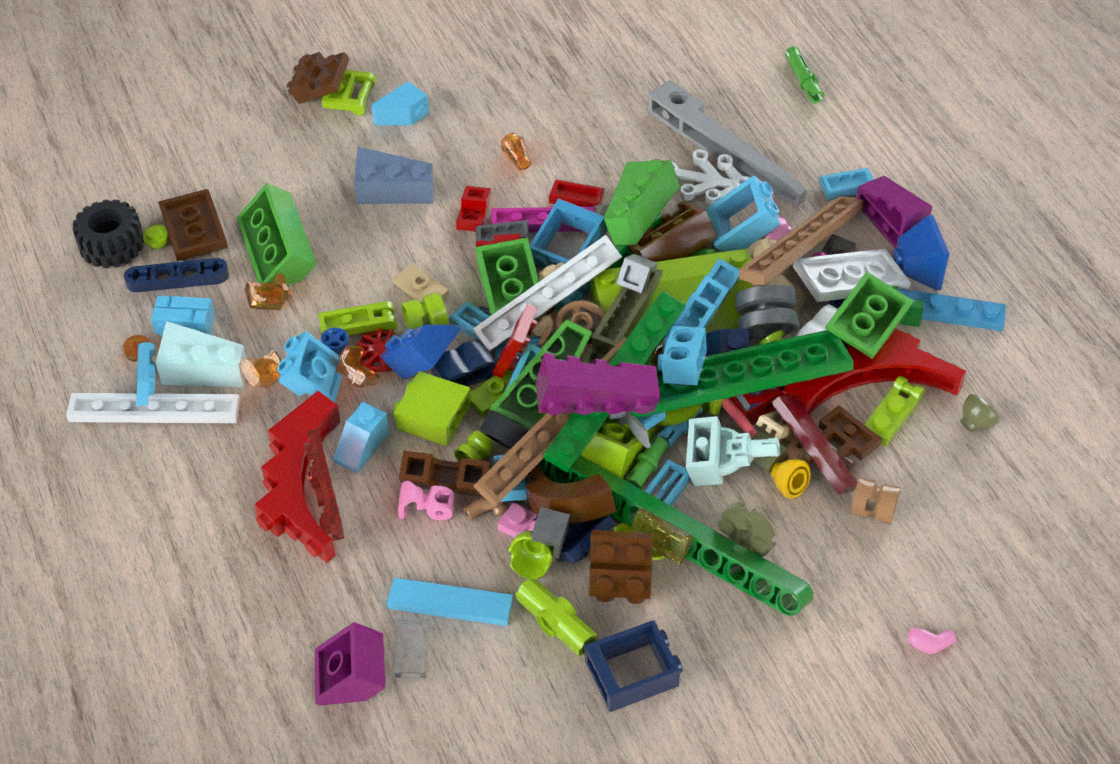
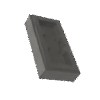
[476,220,529,241]

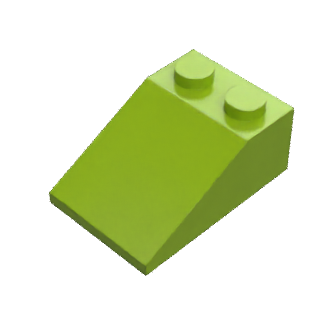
[581,419,661,478]

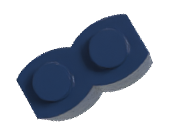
[431,340,495,387]

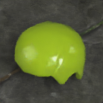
[508,531,553,579]

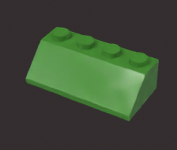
[236,183,317,291]

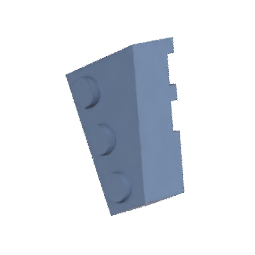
[354,147,434,204]

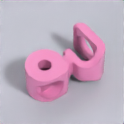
[398,481,455,521]

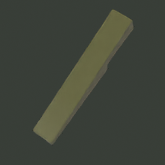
[581,269,663,363]

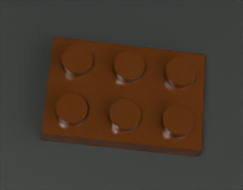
[158,189,228,261]

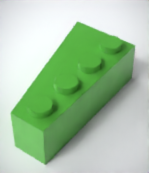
[604,159,680,245]
[490,319,592,430]

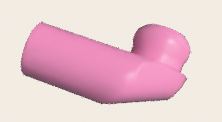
[907,628,956,654]

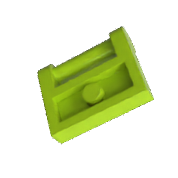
[322,70,376,116]

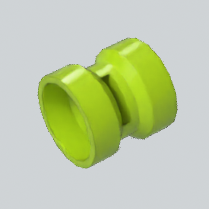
[454,431,495,462]

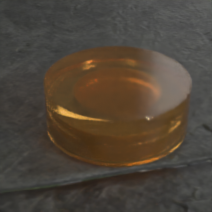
[123,335,150,362]

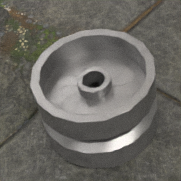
[735,284,800,339]

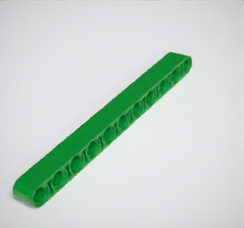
[537,456,814,616]

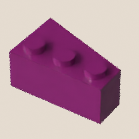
[856,175,932,249]

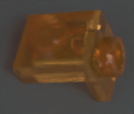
[245,273,290,310]
[336,346,380,388]
[238,351,282,388]

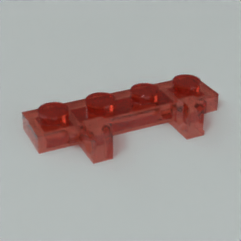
[304,429,344,541]

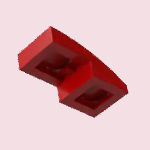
[456,186,491,232]

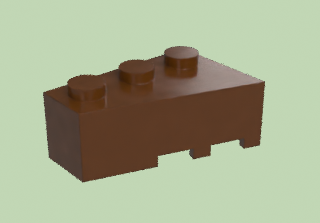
[629,200,717,262]

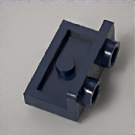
[552,515,616,563]

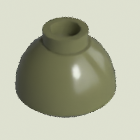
[960,394,999,432]

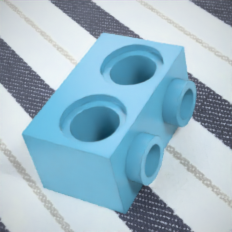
[658,326,707,385]

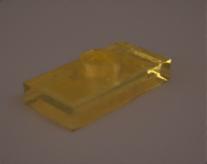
[630,508,693,565]

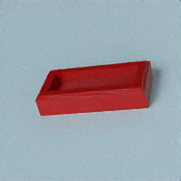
[549,179,605,212]

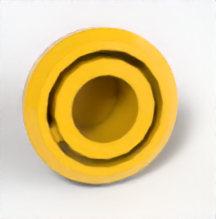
[771,459,810,499]

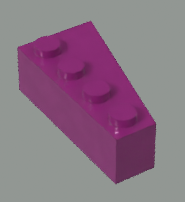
[536,353,660,415]

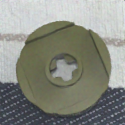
[718,502,776,557]

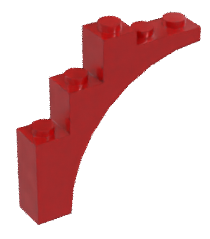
[782,329,966,415]
[254,390,341,563]

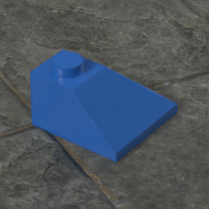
[893,215,950,290]

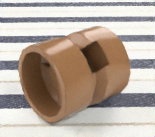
[850,477,901,525]

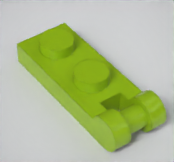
[318,301,398,336]
[864,376,926,446]

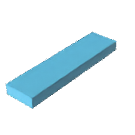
[387,578,513,626]

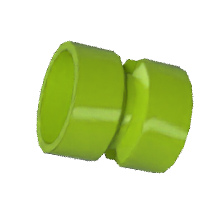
[401,292,449,330]

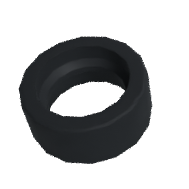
[479,411,529,449]

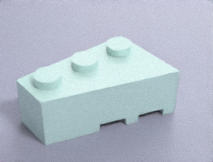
[155,321,248,388]

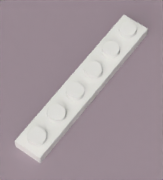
[473,235,622,352]
[66,393,241,423]

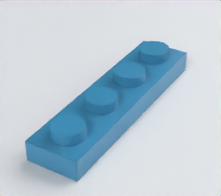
[898,288,1006,331]

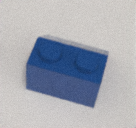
[380,325,461,380]

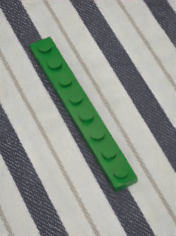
[543,290,686,473]

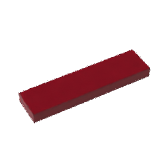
[772,394,858,495]

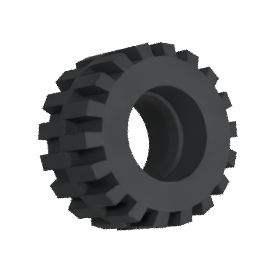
[72,199,144,268]

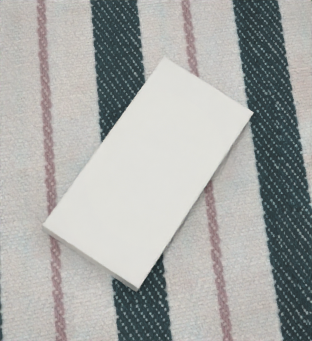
[793,248,911,302]

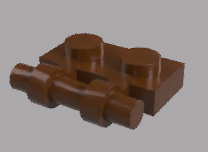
[818,405,882,471]

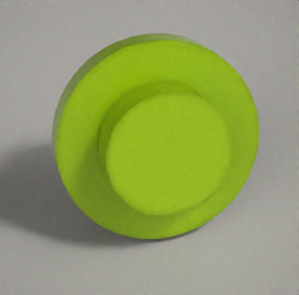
[143,224,169,249]

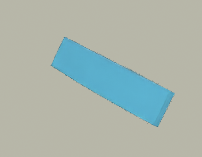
[665,258,739,337]

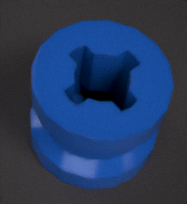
[321,327,350,359]

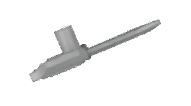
[607,412,651,448]

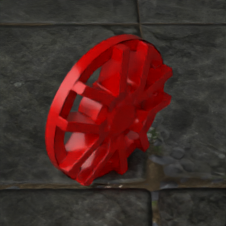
[355,328,400,372]

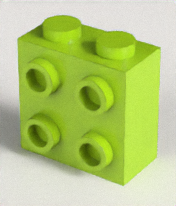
[393,371,472,447]

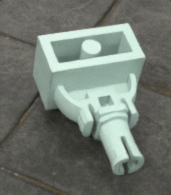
[686,416,780,486]

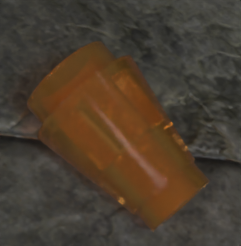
[501,133,532,170]

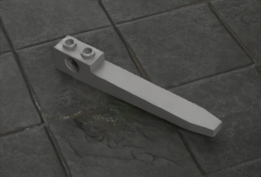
[648,80,807,206]

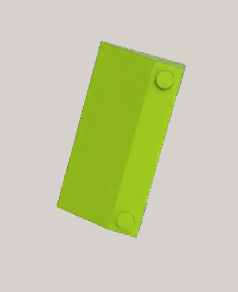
[590,249,754,345]

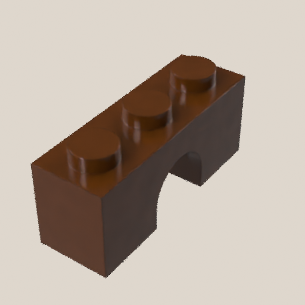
[398,450,493,497]

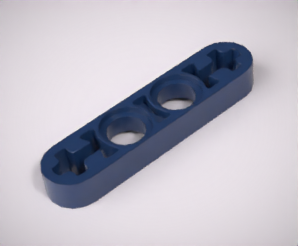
[123,258,229,292]

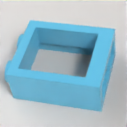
[705,175,781,252]

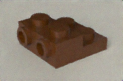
[287,52,349,104]
[589,530,653,604]

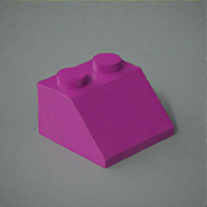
[315,622,386,705]

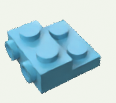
[277,331,347,403]

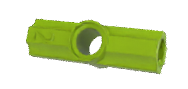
[515,578,598,656]

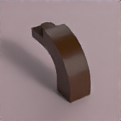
[524,465,616,523]

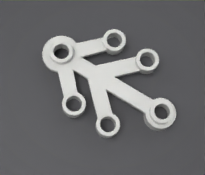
[672,149,750,206]

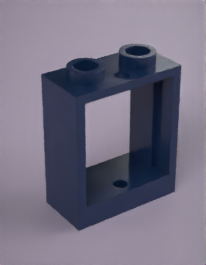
[585,620,683,712]

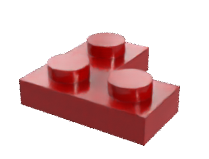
[492,303,537,379]

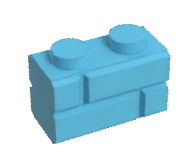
[151,295,215,336]

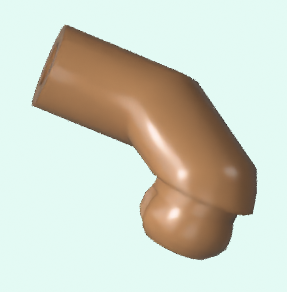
[463,497,508,521]

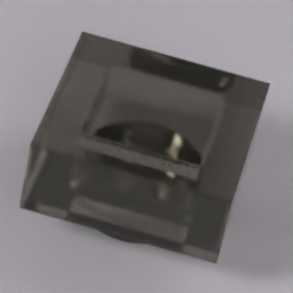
[821,234,856,255]

